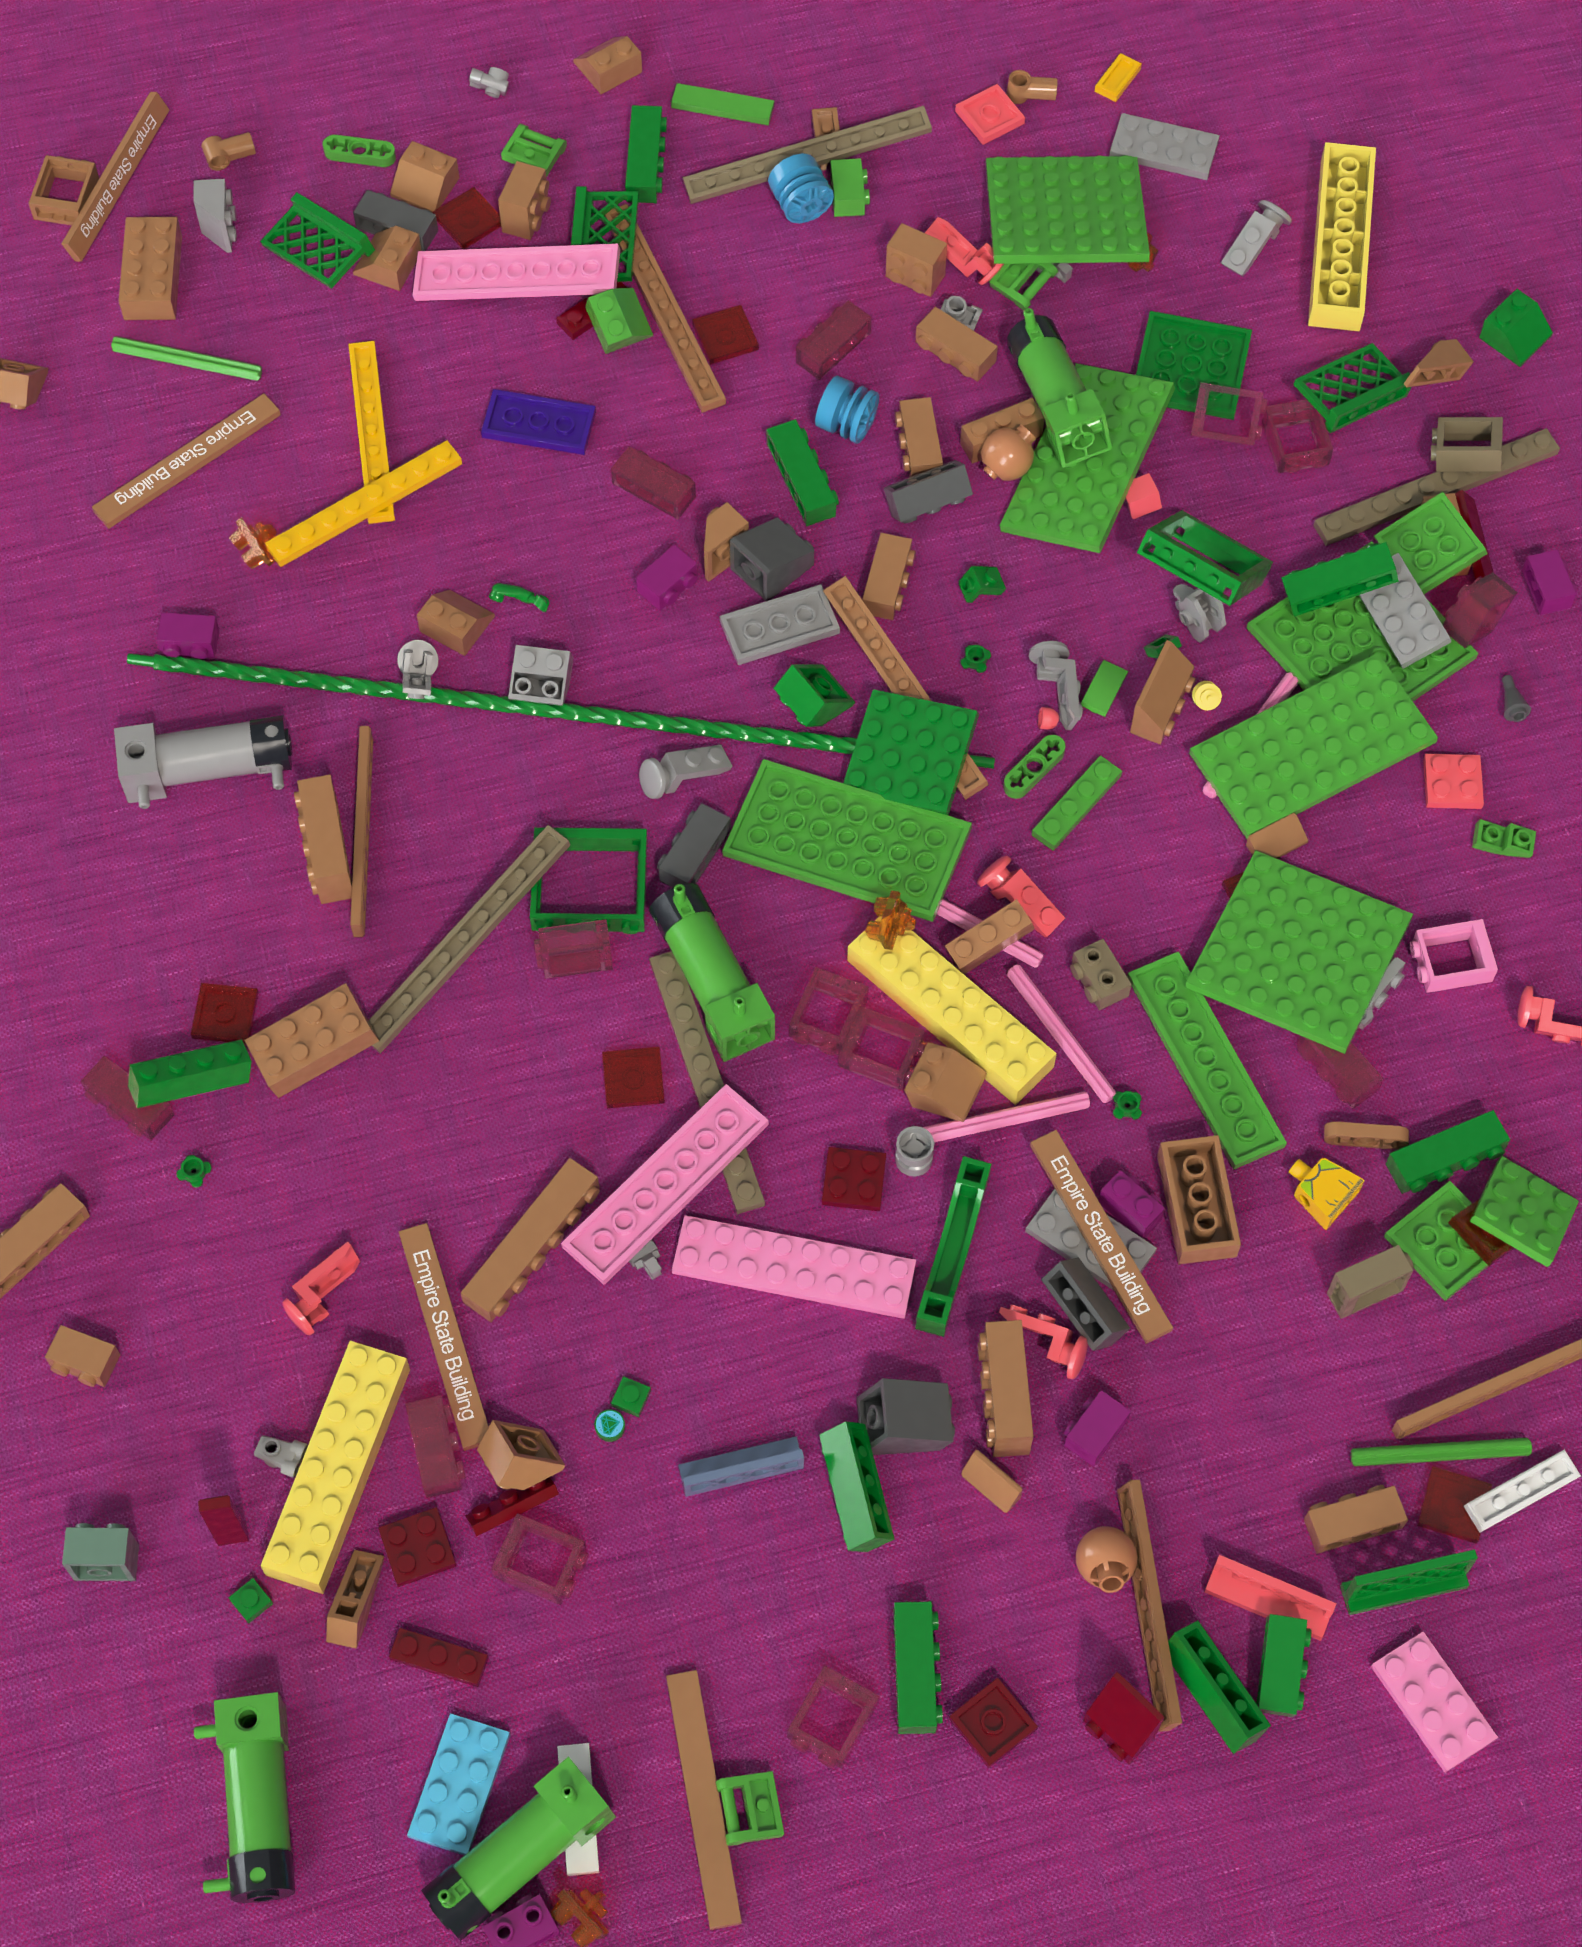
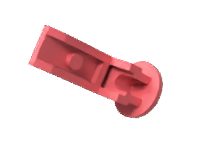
[925,217,1004,285]
[977,855,1065,937]
[1518,986,1582,1046]
[282,1242,360,1336]
[999,1304,1088,1379]

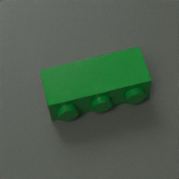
[1256,1614,1312,1717]

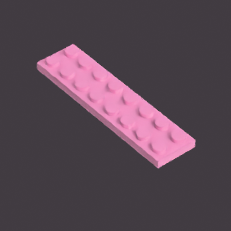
[413,244,620,301]
[561,1084,769,1285]
[672,1215,916,1319]

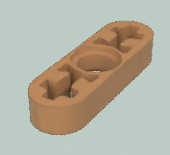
[1324,1122,1409,1149]

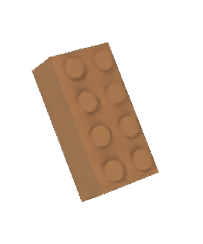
[119,217,182,320]
[294,774,352,904]
[244,983,379,1098]
[1157,1135,1241,1265]
[977,1320,1033,1457]

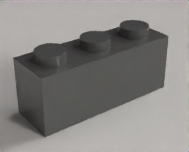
[353,190,438,251]
[884,460,973,523]
[657,803,731,887]
[1041,1257,1130,1351]

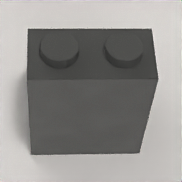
[730,517,814,601]
[856,1378,955,1455]

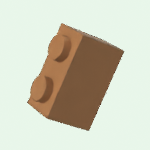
[45,1325,120,1387]

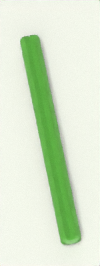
[111,336,262,381]
[1351,1438,1532,1466]

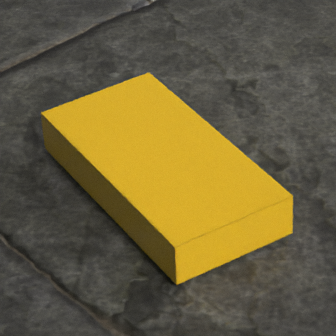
[1094,53,1142,102]

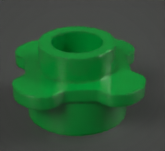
[960,645,991,673]
[1113,1091,1142,1120]
[176,1155,212,1188]

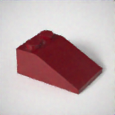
[1083,1672,1164,1765]

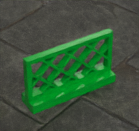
[571,186,639,282]
[260,193,375,289]
[1293,343,1411,433]
[1340,1549,1478,1615]

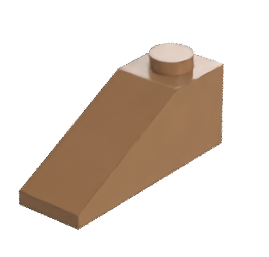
[1404,339,1474,387]
[326,1550,384,1649]

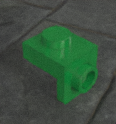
[958,566,1006,603]

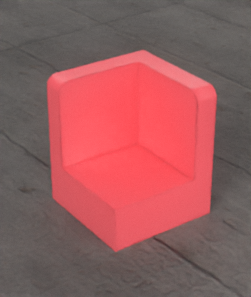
[1125,473,1162,519]

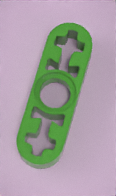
[323,135,396,167]
[1003,735,1065,799]

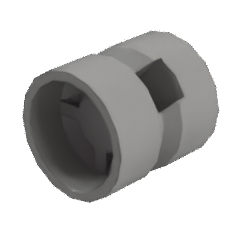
[895,1126,934,1177]

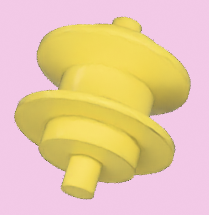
[1192,681,1222,710]

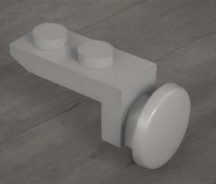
[1221,200,1292,277]
[397,640,438,699]
[1029,641,1083,730]
[639,745,733,799]

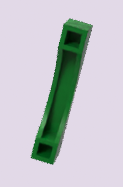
[915,1156,992,1337]

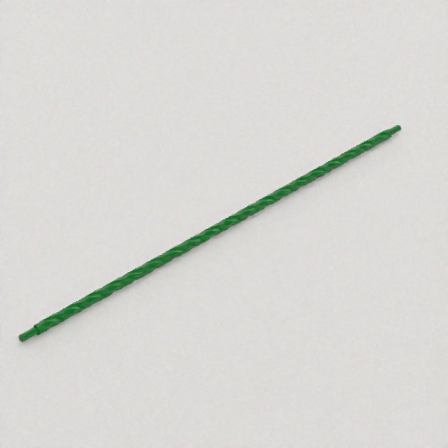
[127,653,995,769]

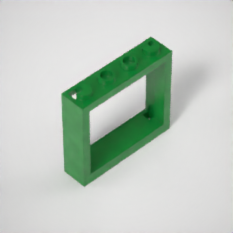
[1137,510,1273,606]
[530,827,648,934]

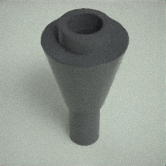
[1502,675,1531,722]

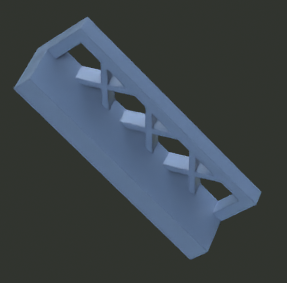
[678,1436,804,1497]

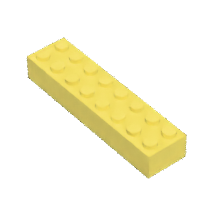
[1308,142,1376,331]
[847,910,1057,1106]
[261,1341,410,1594]

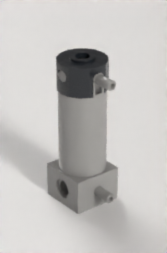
[114,715,293,809]

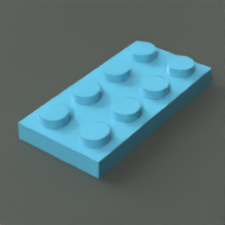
[407,1713,511,1856]

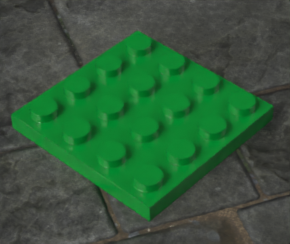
[1136,311,1252,420]
[843,689,979,815]

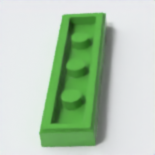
[671,83,774,126]

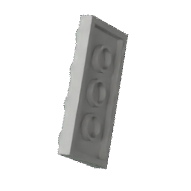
[1109,113,1220,180]
[1359,553,1451,669]
[720,585,840,665]
[1025,1189,1157,1291]

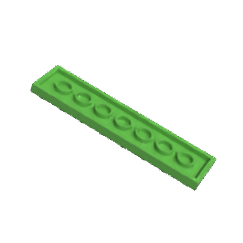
[1127,951,1287,1169]

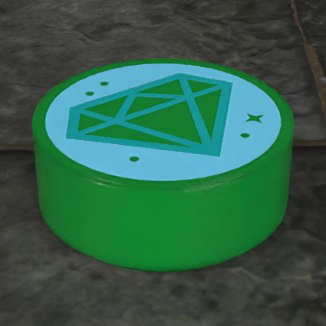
[594,1410,625,1442]

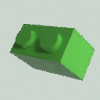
[830,158,870,217]

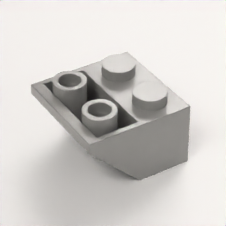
[194,179,237,253]
[508,645,574,706]

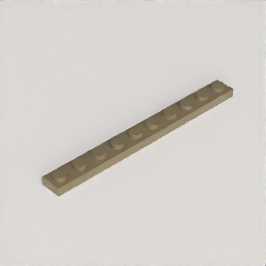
[683,106,932,204]
[1313,428,1560,546]
[369,825,570,1054]
[649,951,765,1214]

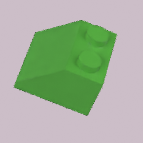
[585,288,653,354]

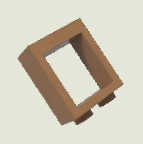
[29,155,99,225]

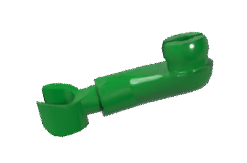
[489,583,549,612]

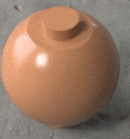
[981,424,1036,481]
[1076,1526,1138,1593]

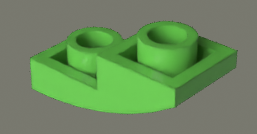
[1081,660,1128,717]
[1472,819,1536,858]

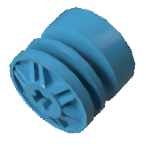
[768,153,834,224]
[815,375,879,444]

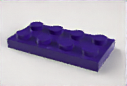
[481,389,596,455]

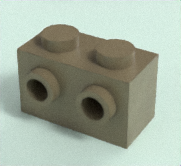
[1070,939,1132,1010]

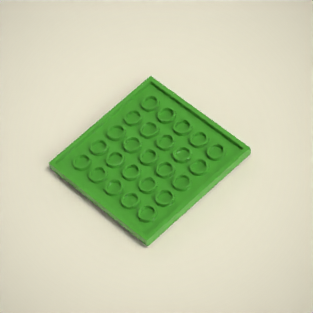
[986,155,1150,264]
[1247,541,1478,701]
[1186,850,1413,1054]

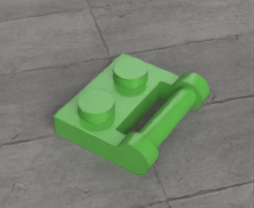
[501,123,567,176]
[989,263,1058,310]
[716,1771,784,1846]

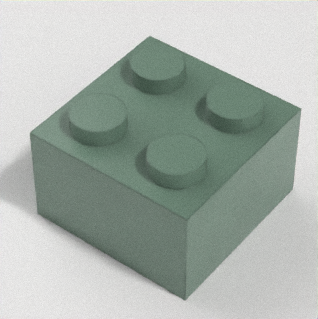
[62,1523,139,1581]

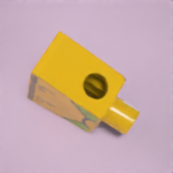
[1289,1158,1365,1230]

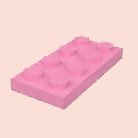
[1371,1632,1498,1773]

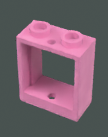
[1410,919,1498,993]

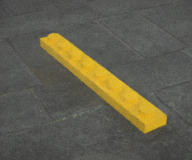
[349,341,395,524]
[265,440,462,567]

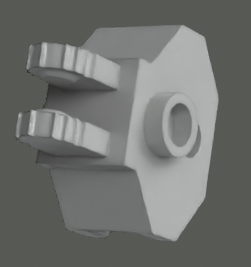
[1173,584,1226,643]

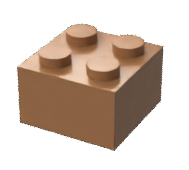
[498,161,551,240]
[886,223,947,297]

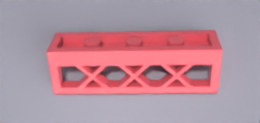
[1204,1555,1337,1641]

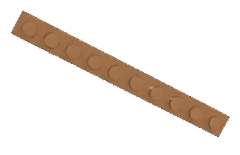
[604,204,726,413]
[823,576,989,800]

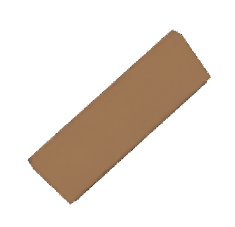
[1246,812,1308,859]
[961,1450,1023,1513]

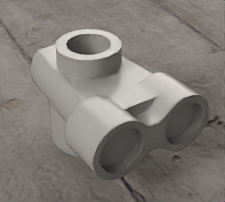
[469,67,509,98]
[941,296,983,331]
[254,1435,308,1478]

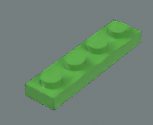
[1032,755,1122,851]

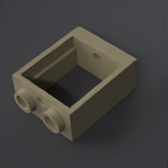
[1431,417,1503,472]
[1327,1245,1413,1319]

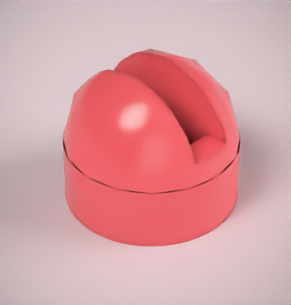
[1038,707,1059,730]

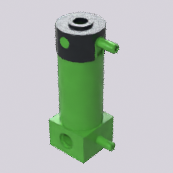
[1007,308,1112,468]
[649,883,775,1063]
[194,1692,295,1903]
[421,1756,616,1941]

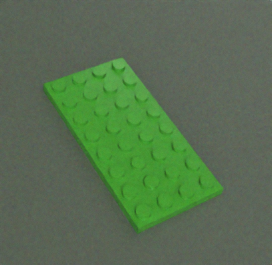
[1000,363,1175,553]
[1189,653,1438,839]
[722,759,972,922]

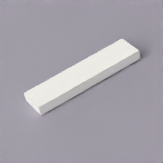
[1464,1449,1581,1533]
[557,1743,599,1876]

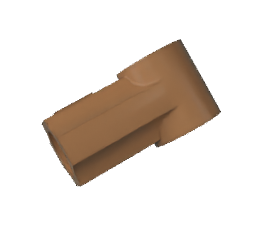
[1006,70,1057,104]
[201,132,256,171]

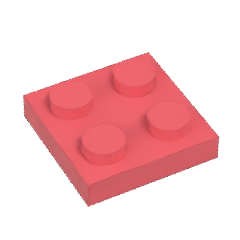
[955,84,1025,145]
[1423,754,1484,809]

